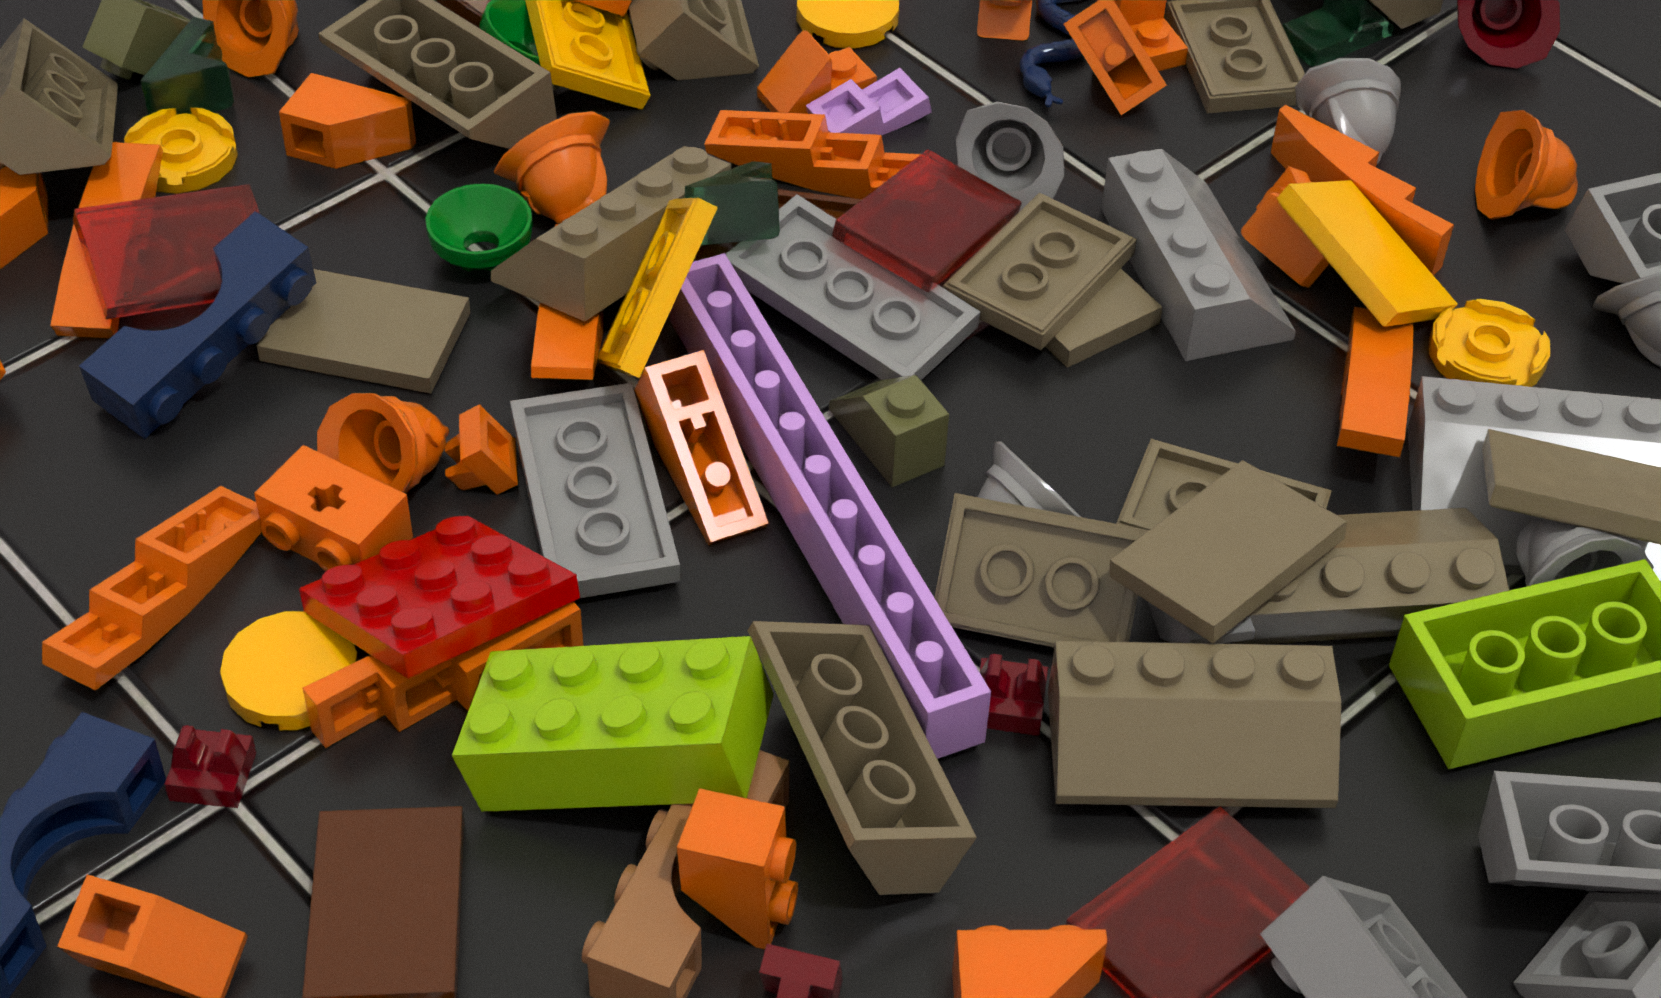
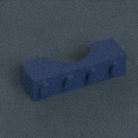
[79,211,317,439]
[0,712,166,998]

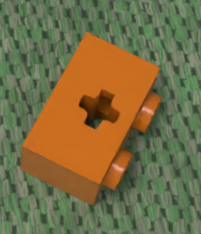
[254,445,413,571]

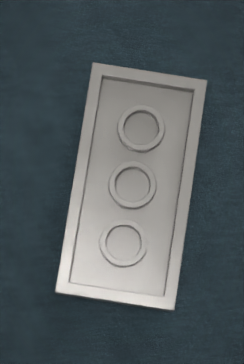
[726,194,980,380]
[510,383,681,598]

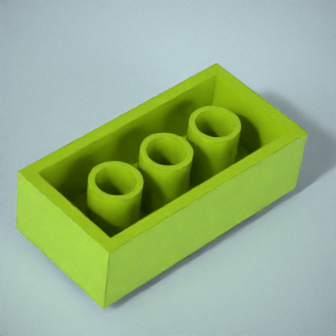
[1389,559,1661,769]
[452,636,774,812]

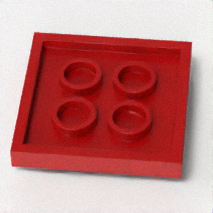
[299,515,580,679]

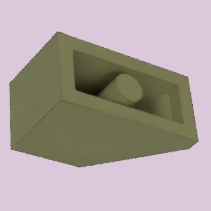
[82,0,209,80]
[829,375,949,487]

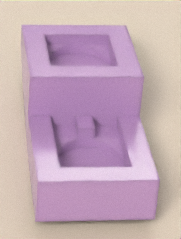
[806,68,932,135]

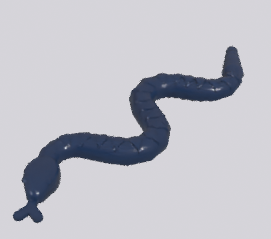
[1020,0,1082,107]

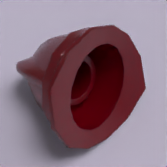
[1457,0,1560,69]

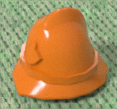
[202,0,299,77]
[1475,110,1578,220]
[494,111,610,224]
[317,393,449,493]

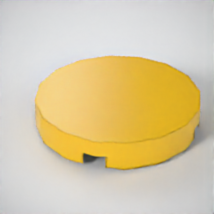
[796,0,899,49]
[124,107,238,194]
[1429,299,1550,387]
[220,611,359,730]

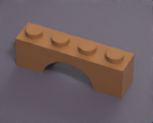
[582,750,790,998]

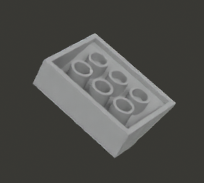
[1408,376,1661,581]

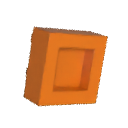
[445,404,518,495]

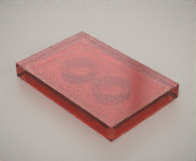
[832,149,1022,293]
[73,184,260,320]
[1066,806,1310,998]

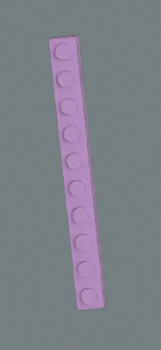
[670,253,991,759]

